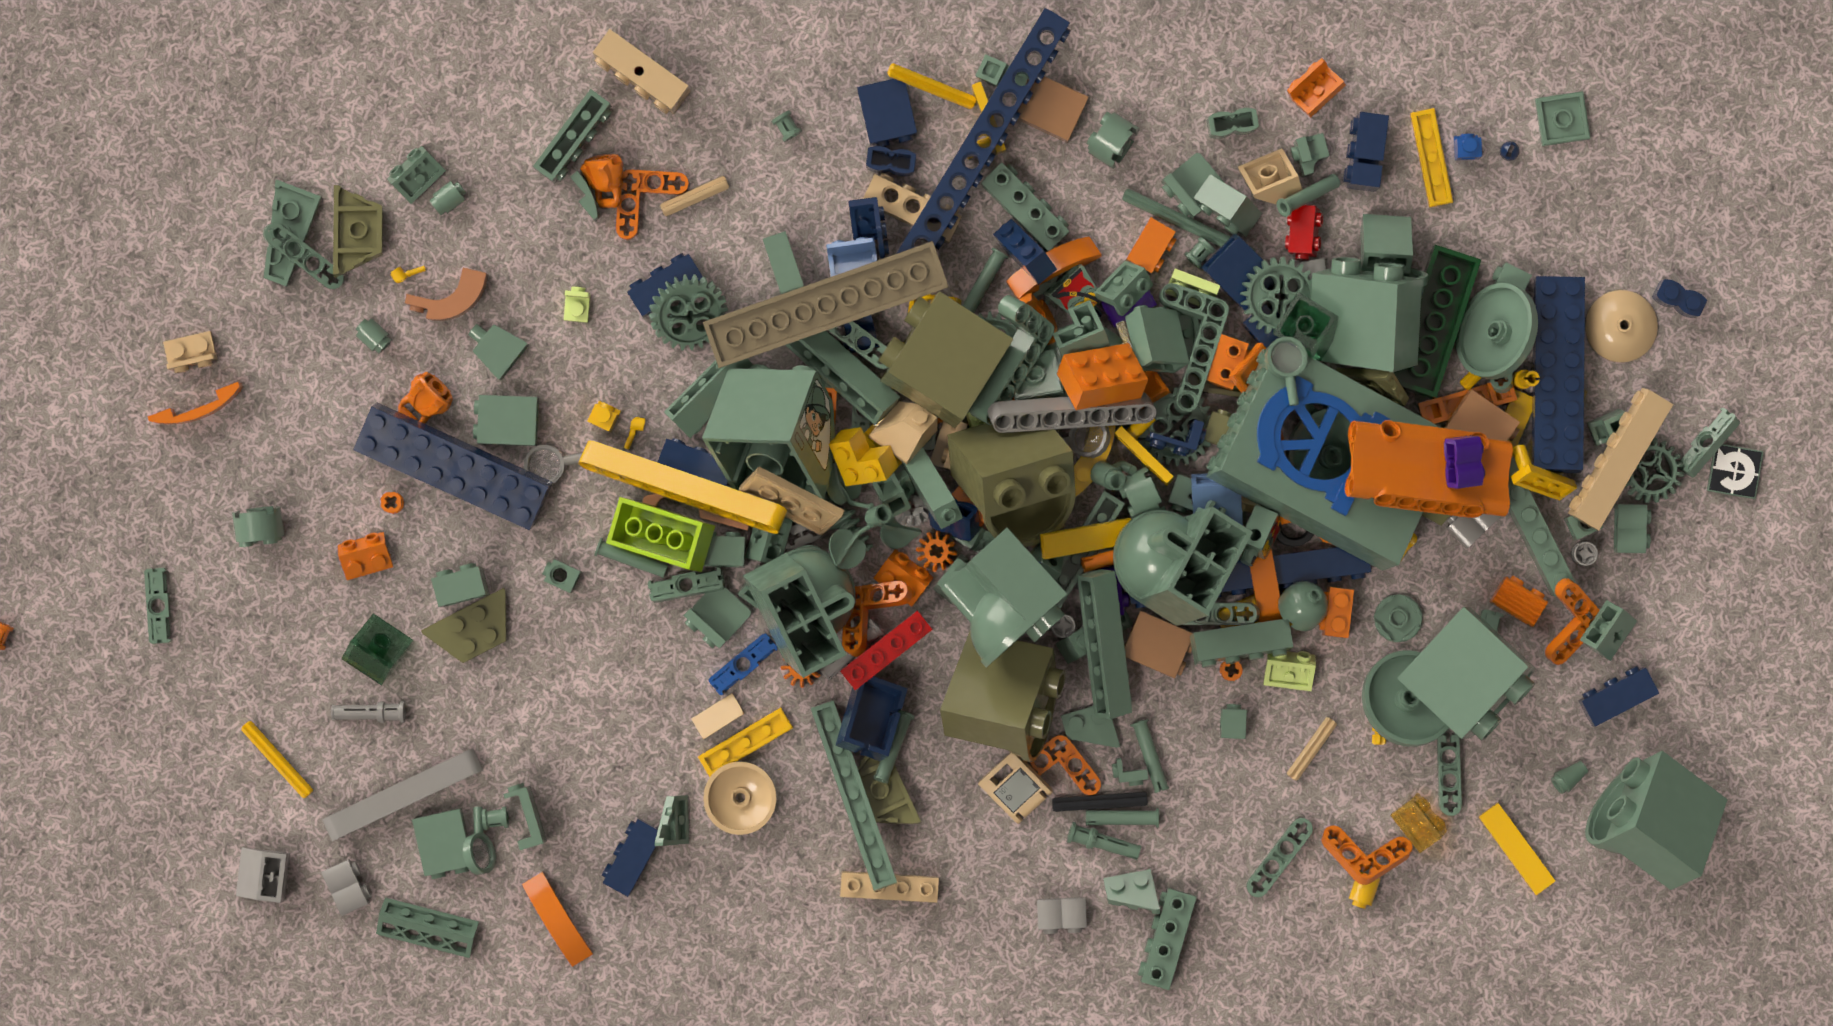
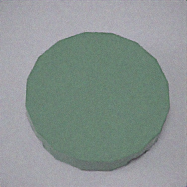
[1374,594,1422,642]

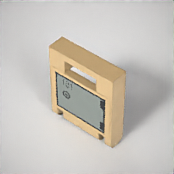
[978,752,1053,824]

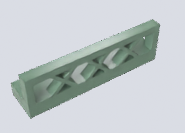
[376,898,479,958]

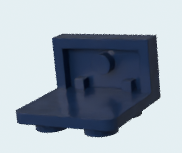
[848,197,890,260]
[1146,420,1207,457]

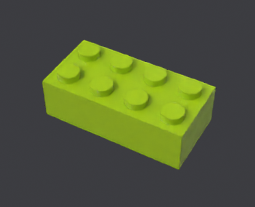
[606,497,715,572]

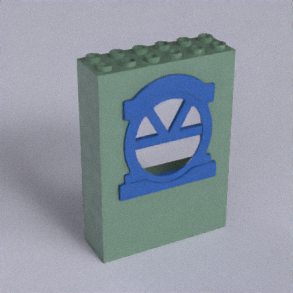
[1206,343,1441,571]

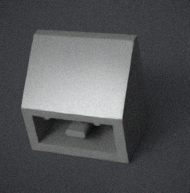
[236,847,290,903]

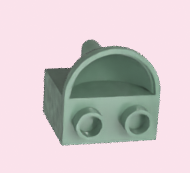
[1309,257,1428,372]
[1113,506,1253,626]
[940,528,1067,668]
[743,548,855,678]
[1397,607,1536,741]
[1585,751,1728,890]

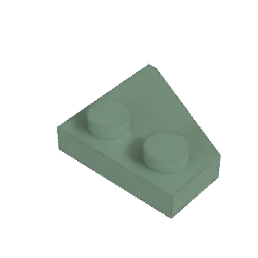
[1060,706,1120,748]
[1103,869,1160,914]

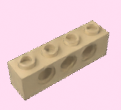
[863,173,962,244]
[840,871,939,903]

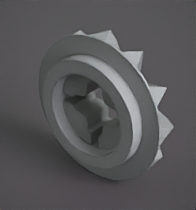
[894,493,929,527]

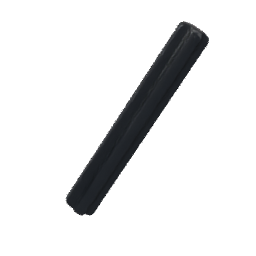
[1052,791,1148,812]

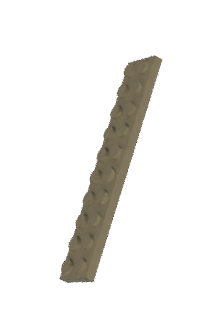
[703,241,949,368]

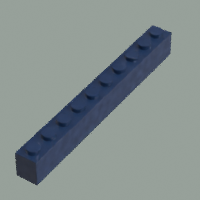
[1129,547,1371,608]

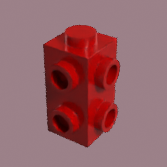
[1285,205,1323,261]

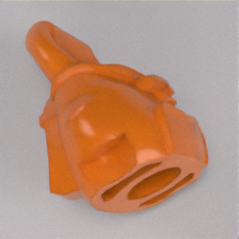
[580,154,623,208]
[398,372,453,424]

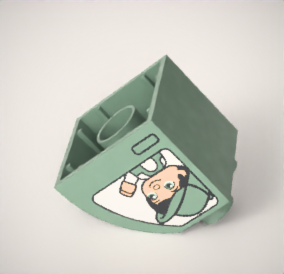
[702,364,835,499]

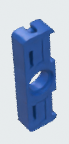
[709,634,778,695]

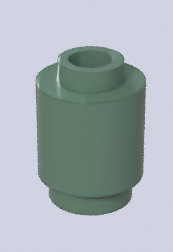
[429,181,466,215]
[356,319,392,354]

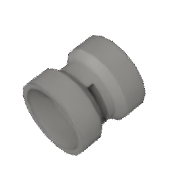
[1571,542,1598,566]
[1051,614,1076,638]

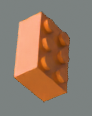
[1057,343,1148,410]

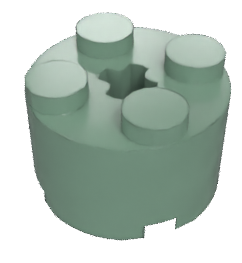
[1086,112,1139,169]
[1119,467,1166,519]
[232,506,284,547]

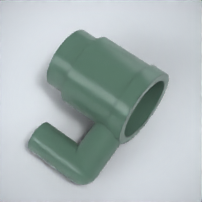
[1091,460,1137,490]

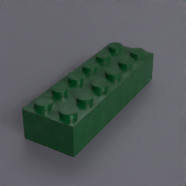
[1393,244,1481,399]

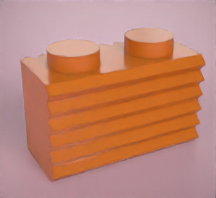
[1489,575,1548,627]

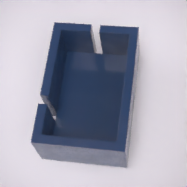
[1343,112,1389,192]
[835,676,908,761]

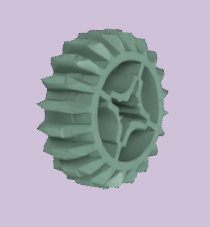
[1625,438,1684,503]

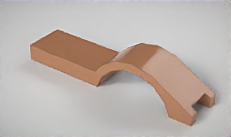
[642,494,750,531]

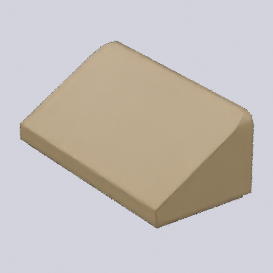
[691,693,745,740]

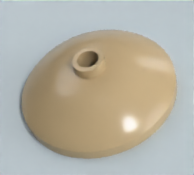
[1585,290,1658,362]
[703,762,776,835]

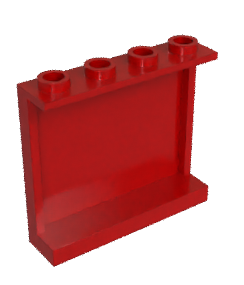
[840,610,932,690]

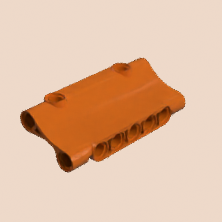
[1345,420,1513,518]

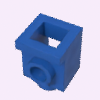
[1454,134,1482,161]

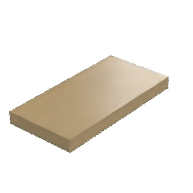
[739,467,844,535]

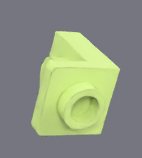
[564,287,591,323]

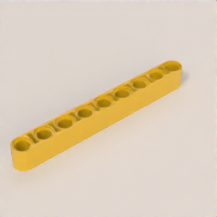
[578,440,787,534]

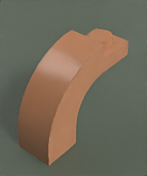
[405,267,488,321]

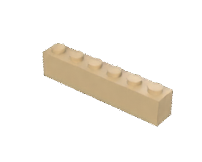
[1568,388,1674,530]

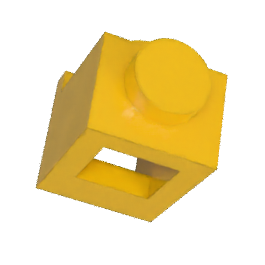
[587,401,621,432]

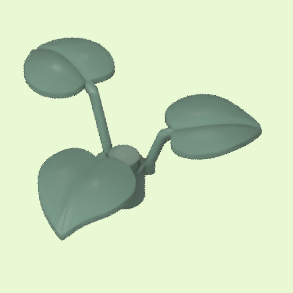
[826,461,921,570]

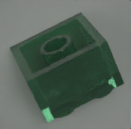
[1273,292,1339,362]
[341,613,413,686]

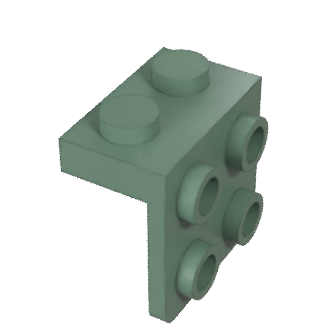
[1161,153,1225,219]
[683,587,751,649]

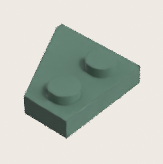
[655,795,689,846]

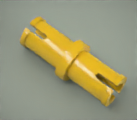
[1513,370,1540,389]

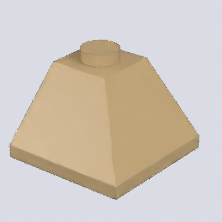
[1238,148,1302,204]
[869,401,937,464]

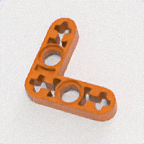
[616,170,689,240]
[1545,578,1600,665]
[842,581,912,657]
[1012,735,1101,795]
[1321,825,1413,885]

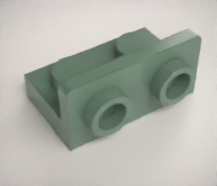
[387,146,446,204]
[1094,260,1153,316]

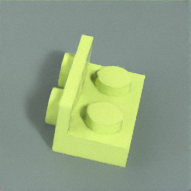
[1165,269,1220,306]
[1263,651,1316,691]

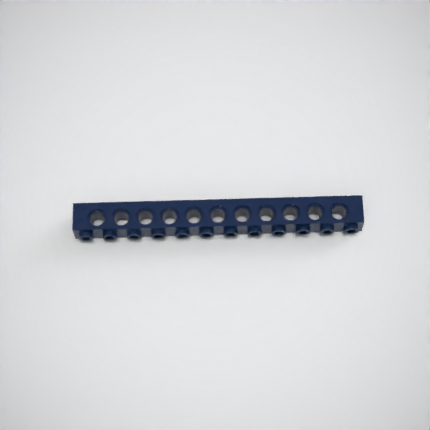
[896,8,1071,254]

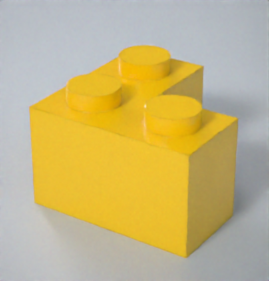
[829,427,899,486]

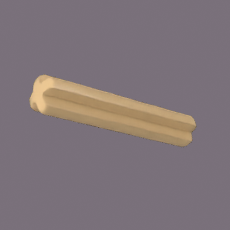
[660,176,729,216]
[1287,717,1337,781]

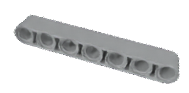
[987,393,1156,433]
[322,748,483,841]

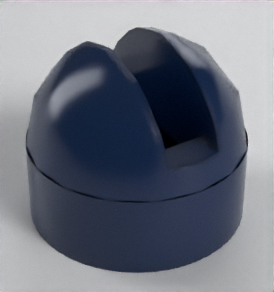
[1500,141,1520,161]

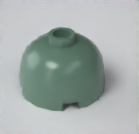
[1278,581,1328,631]

